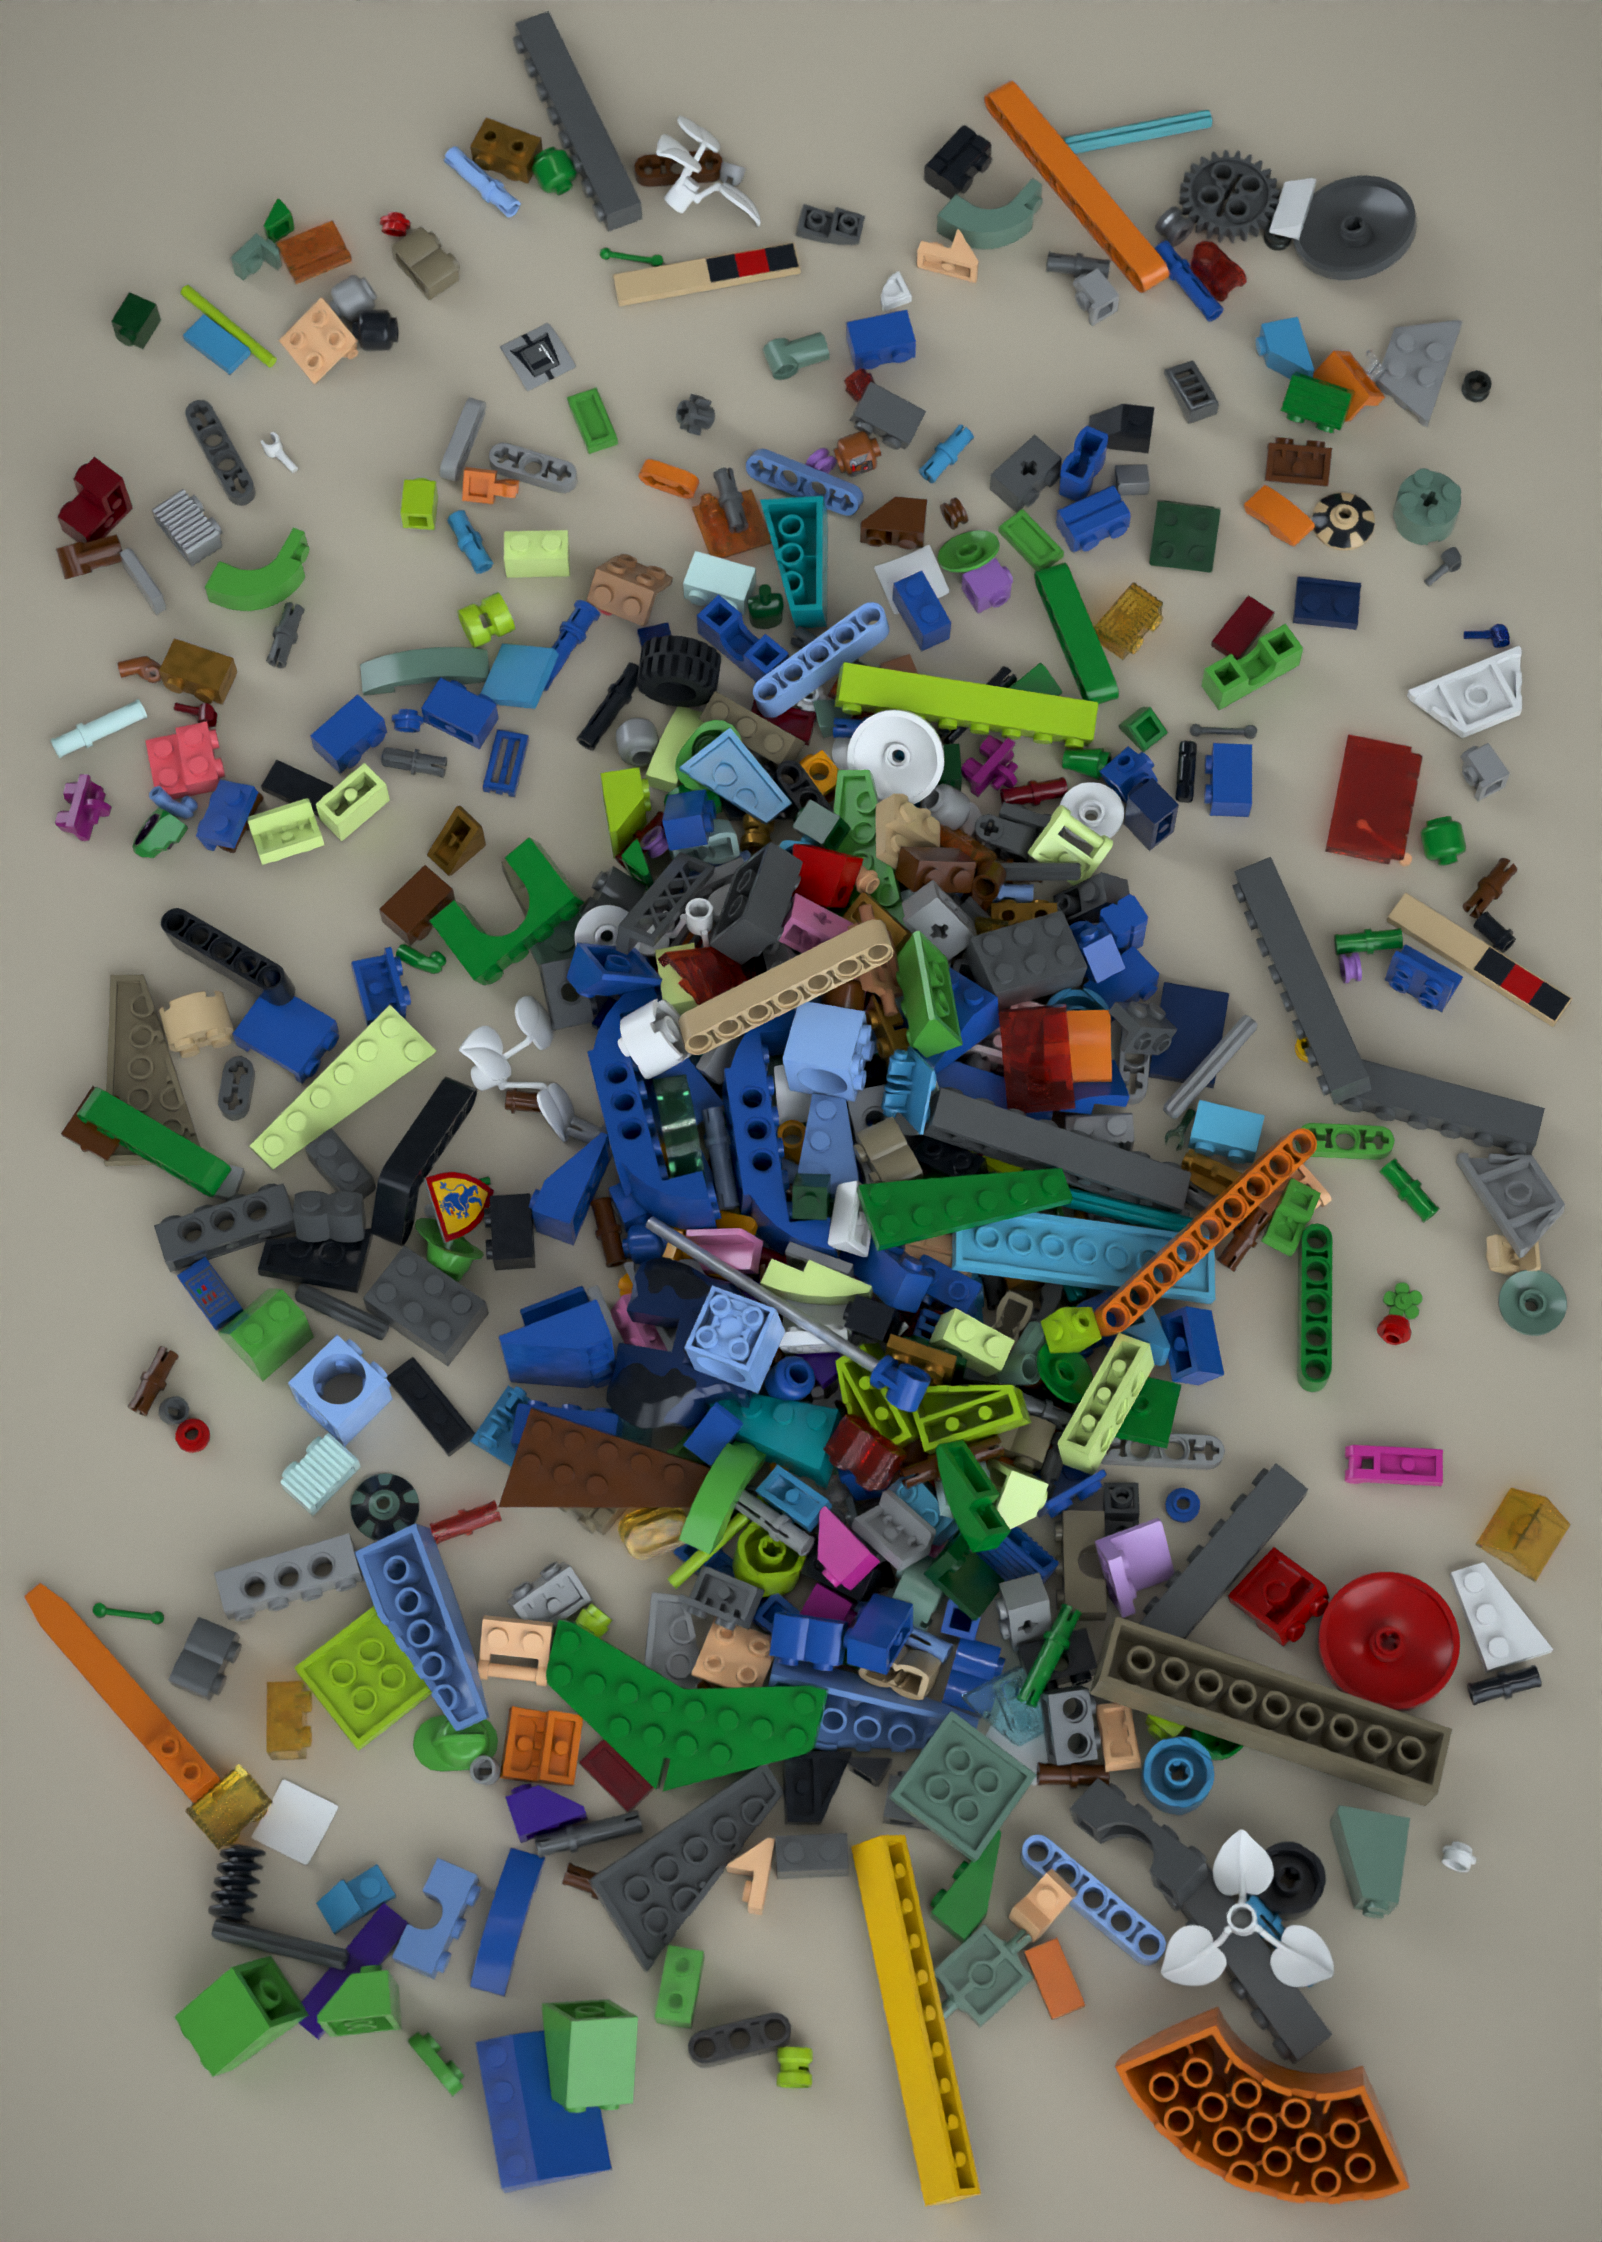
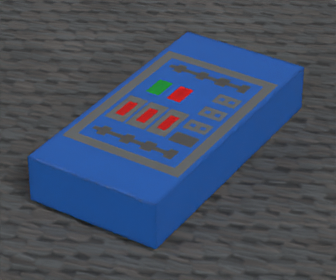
[177,1257,243,1330]

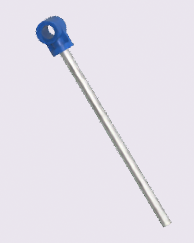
[646,1217,931,1412]

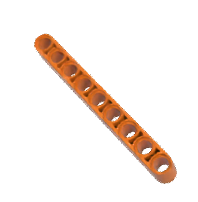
[984,80,1169,293]
[1094,1128,1317,1337]

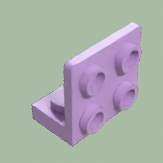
[1095,1518,1174,1618]

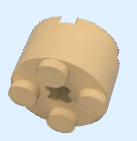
[159,991,234,1058]

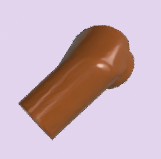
[117,656,162,683]

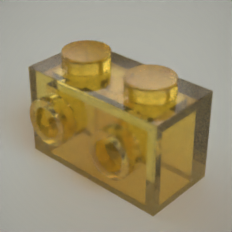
[266,1681,312,1760]

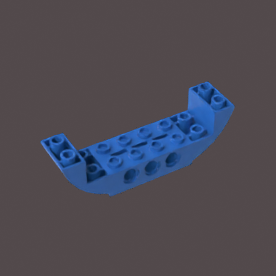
[587,986,721,1230]
[721,1010,838,1259]

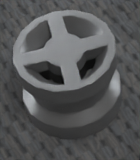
[1155,206,1194,246]

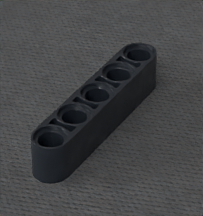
[161,908,296,1006]

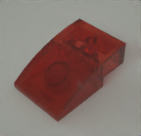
[999,1004,1075,1113]

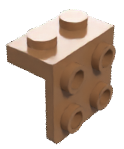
[586,554,673,627]

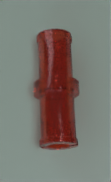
[429,1500,502,1545]

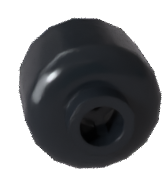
[352,310,399,351]

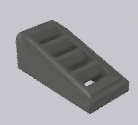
[1164,360,1219,424]

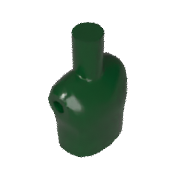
[747,584,784,629]

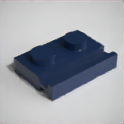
[1293,576,1361,630]

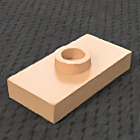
[1095,1703,1141,1772]

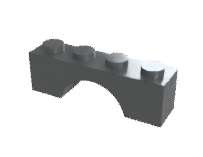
[1070,1778,1209,1907]

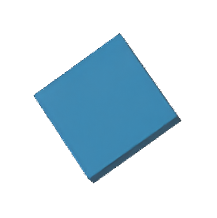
[480,643,559,709]

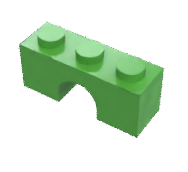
[1201,623,1303,710]

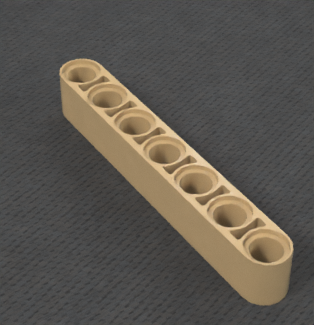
[678,919,894,1055]

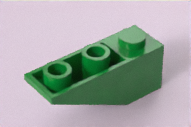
[929,1830,1002,1944]

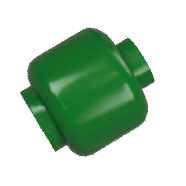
[532,147,577,195]
[1420,816,1466,866]

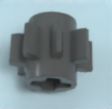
[676,394,715,436]

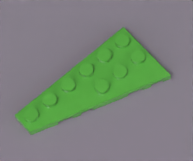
[827,770,910,956]

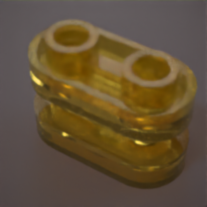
[618,1508,687,1560]

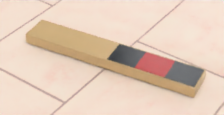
[613,242,801,307]
[1387,892,1573,1027]

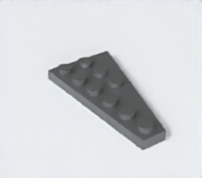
[587,1764,784,1972]

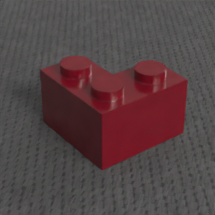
[57,457,133,543]

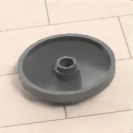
[1293,175,1417,280]

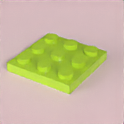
[294,1606,432,1751]

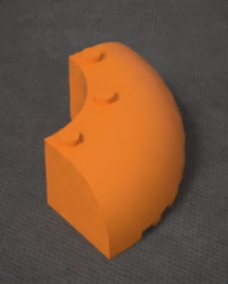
[1115,2006,1410,2205]

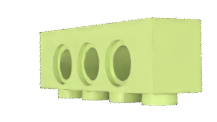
[1057,1333,1154,1475]

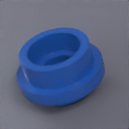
[391,709,424,733]
[1165,1488,1200,1523]

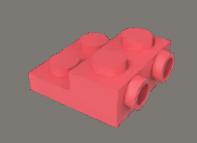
[145,721,225,799]

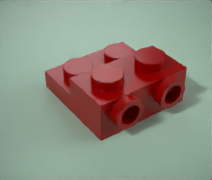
[1227,1547,1330,1647]

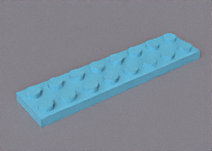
[952,1212,1215,1304]

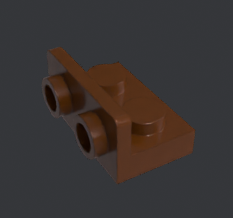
[1265,437,1332,487]

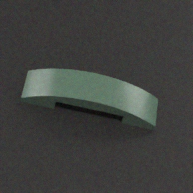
[360,647,490,696]

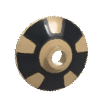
[1312,492,1375,550]

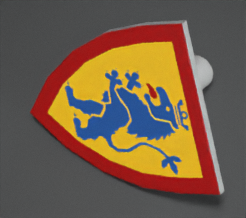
[423,1172,494,1243]

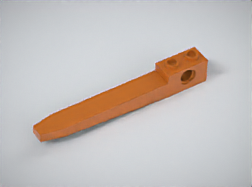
[24,1583,224,1808]

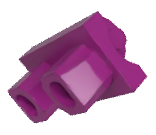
[961,735,1018,797]
[55,774,112,841]

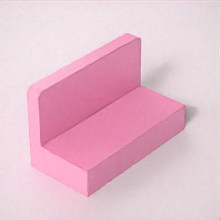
[685,1228,763,1274]

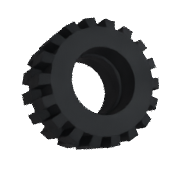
[636,635,721,707]

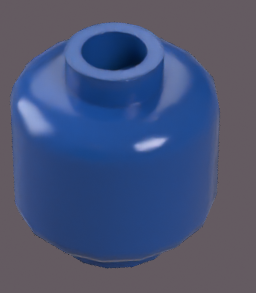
[622,1222,668,1265]
[765,1356,815,1402]

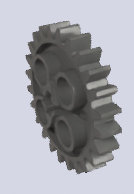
[1179,150,1280,244]

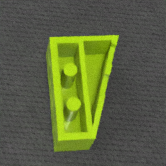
[835,1343,920,1469]
[913,1385,1031,1454]

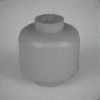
[329,275,377,322]
[615,718,659,767]
[922,784,971,832]

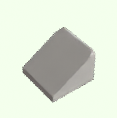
[1115,464,1150,495]

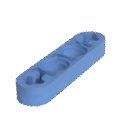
[746,449,864,516]

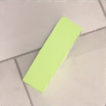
[646,706,705,792]
[760,1259,873,1305]

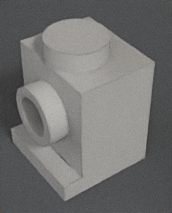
[1073,268,1119,326]
[1461,743,1510,801]

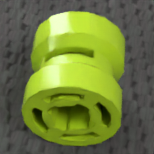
[776,2047,813,2088]

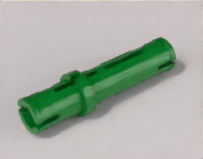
[1016,1604,1082,1708]

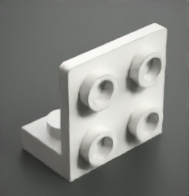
[779,1299,852,1355]

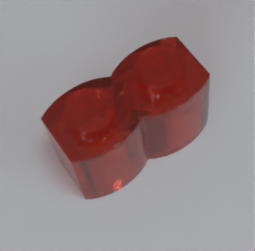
[823,1414,908,1491]

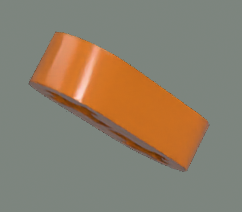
[638,459,700,499]

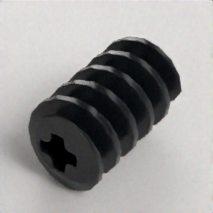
[208,1844,266,1923]

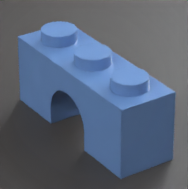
[392,1858,482,1980]

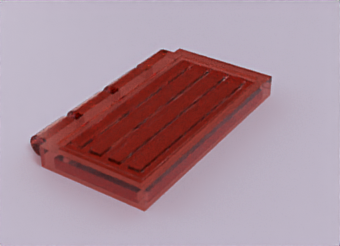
[1325,734,1423,864]

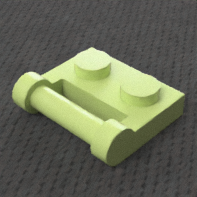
[1027,805,1113,886]

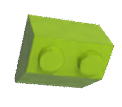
[600,767,652,859]

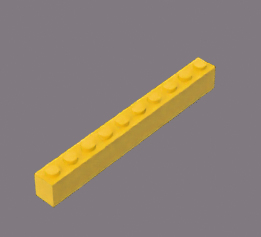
[851,1835,981,2206]

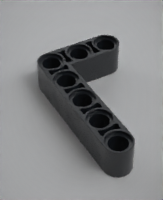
[371,1076,477,1247]

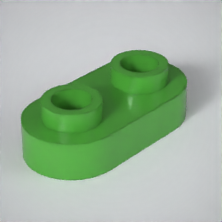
[407,2031,465,2096]

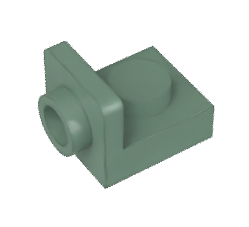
[231,233,282,281]

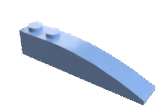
[355,1523,489,1732]
[768,1657,979,1752]

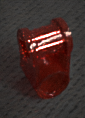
[1190,241,1247,302]

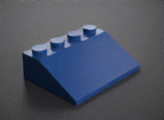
[498,1299,616,1388]
[476,2030,612,2193]

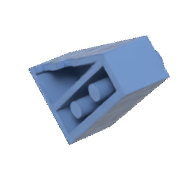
[798,1093,859,1199]

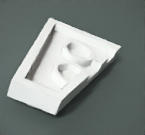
[1449,1562,1553,1673]

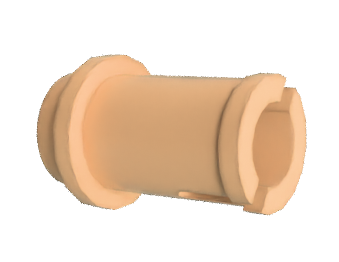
[855,865,880,894]

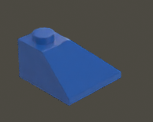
[566,943,662,998]

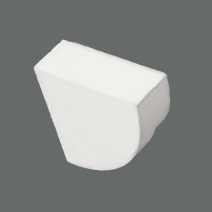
[881,271,912,312]

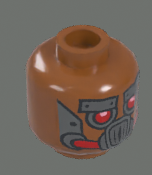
[833,431,882,477]

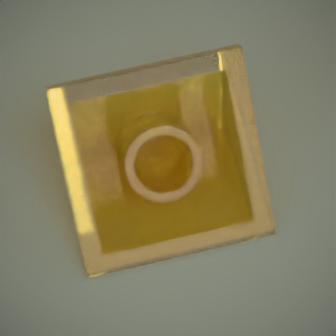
[1475,1487,1571,1582]

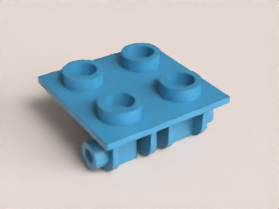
[881,1046,936,1135]
[470,1385,532,1467]

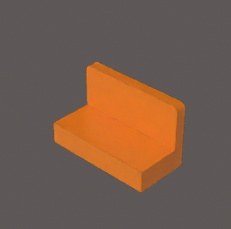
[1313,350,1385,422]

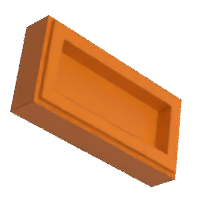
[1024,1938,1085,2020]

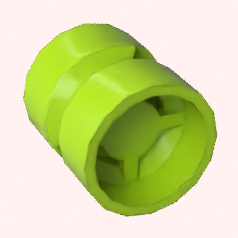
[457,592,515,648]

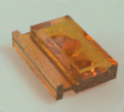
[276,220,352,285]

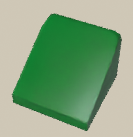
[263,198,295,243]
[1118,707,1168,752]

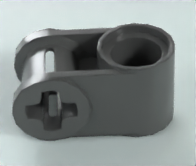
[971,814,1037,862]

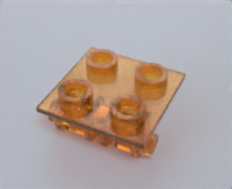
[692,489,772,559]

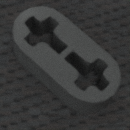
[218,1056,255,1121]

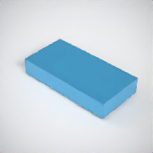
[183,314,251,375]

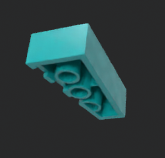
[760,496,828,629]
[707,1394,845,1489]

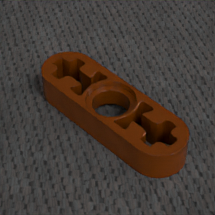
[634,150,723,187]

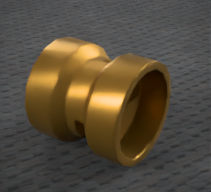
[740,814,775,855]

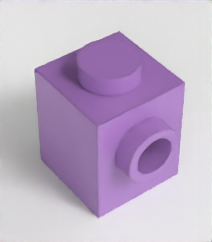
[962,558,1013,614]

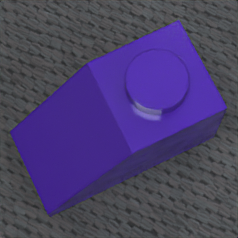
[505,1784,588,1843]

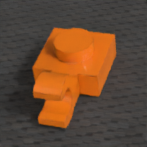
[462,467,519,504]

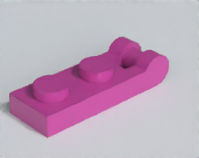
[1345,1445,1443,1486]

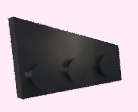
[258,1228,373,1293]

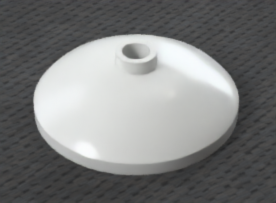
[847,709,945,804]

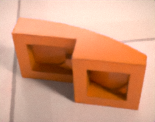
[1244,485,1315,547]

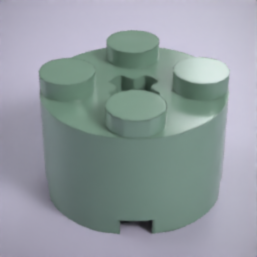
[1393,468,1461,545]
[886,1555,945,1632]

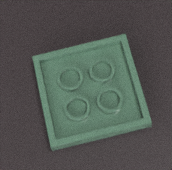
[888,1710,1037,1862]

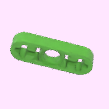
[1295,1123,1395,1160]

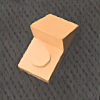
[917,229,979,283]
[726,1838,775,1915]
[1008,1869,1078,1943]

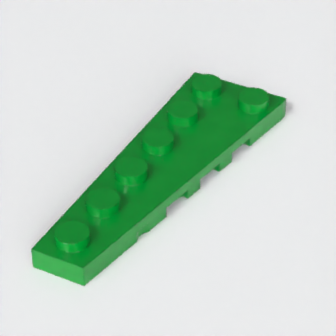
[856,1168,1073,1251]

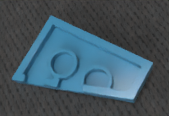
[679,728,792,825]

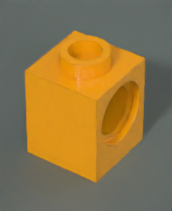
[799,750,839,803]

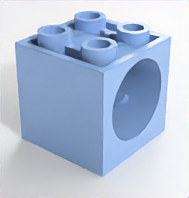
[782,1002,875,1102]
[684,1285,785,1393]
[288,1335,392,1447]

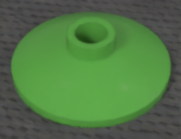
[938,530,1000,572]

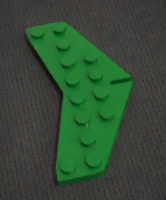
[546,1619,829,1791]

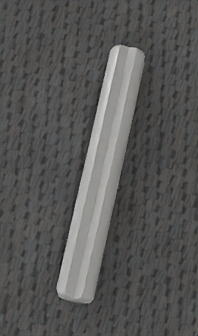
[1163,1015,1257,1119]

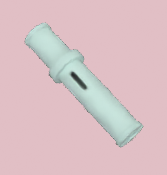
[50,699,147,759]

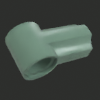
[763,332,830,380]
[996,1322,1047,1386]

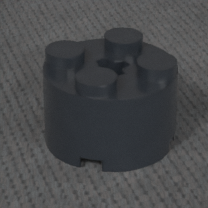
[1256,1842,1326,1920]

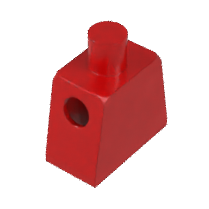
[792,843,864,909]

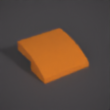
[1043,1010,1112,1083]
[500,1706,583,1786]

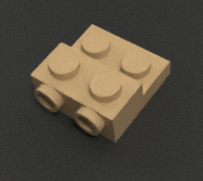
[876,793,940,869]

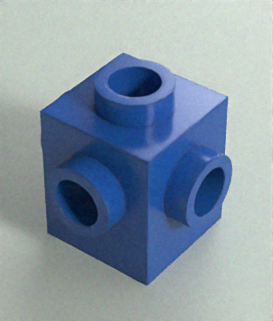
[1099,746,1158,804]

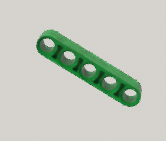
[1034,562,1119,705]
[76,1087,232,1198]
[1297,1223,1333,1392]

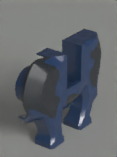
[606,1258,766,1429]

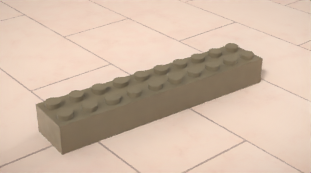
[1090,1616,1452,1806]

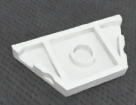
[1407,645,1522,738]

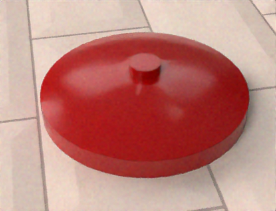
[1318,1572,1460,1712]

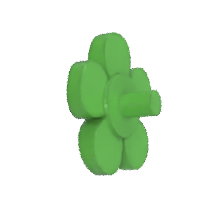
[1383,1283,1423,1320]

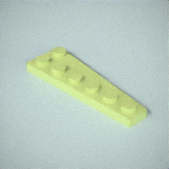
[248,1005,436,1170]

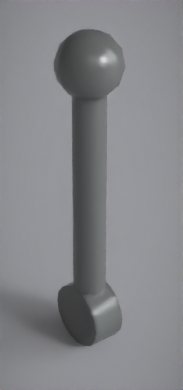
[1190,724,1257,739]

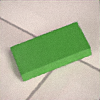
[567,388,618,454]
[998,508,1064,571]

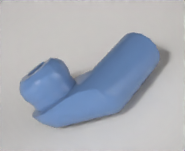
[149,786,198,819]

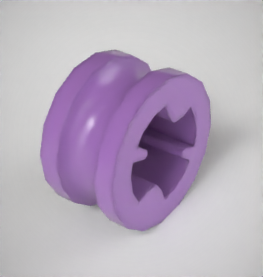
[805,448,837,474]
[640,826,668,858]
[1339,952,1362,983]

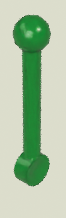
[600,248,663,267]
[93,1603,164,1625]

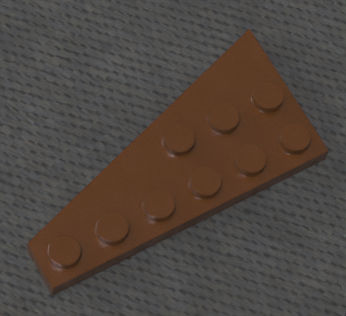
[498,1407,711,1508]

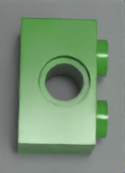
[655,1945,705,2029]

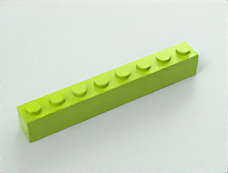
[834,662,1098,750]

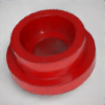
[380,212,411,237]
[1377,1315,1412,1345]
[175,1419,210,1453]

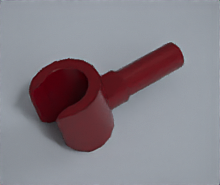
[174,703,218,727]

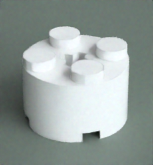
[618,999,692,1079]

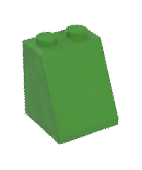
[218,1288,314,1382]
[174,1955,309,2077]
[542,1999,638,2113]

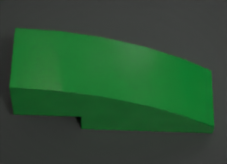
[936,1440,1011,1553]

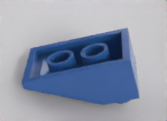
[894,968,1000,1074]
[529,1132,612,1246]

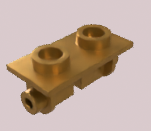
[865,995,915,1066]
[1181,1149,1249,1196]

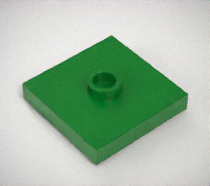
[1115,1377,1182,1449]

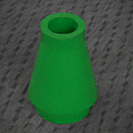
[1062,748,1112,780]

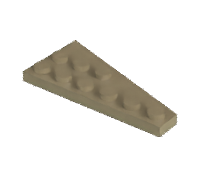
[104,974,200,1166]

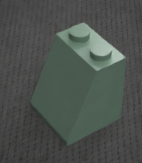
[1330,1805,1410,1919]

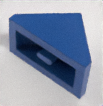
[684,1402,744,1466]

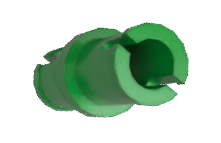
[1334,928,1403,955]
[1379,1158,1440,1223]

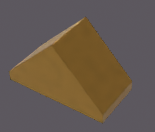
[427,805,486,876]

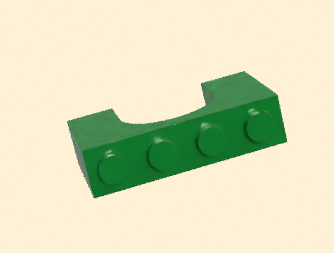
[430,837,585,986]

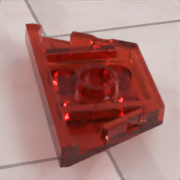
[658,947,756,1005]

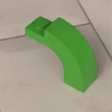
[205,527,310,611]
[679,1440,766,1555]

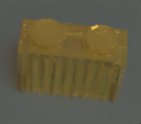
[1094,582,1164,660]
[185,1764,273,1850]

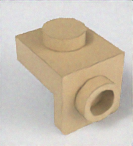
[1486,1234,1541,1277]

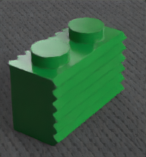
[1281,372,1355,433]

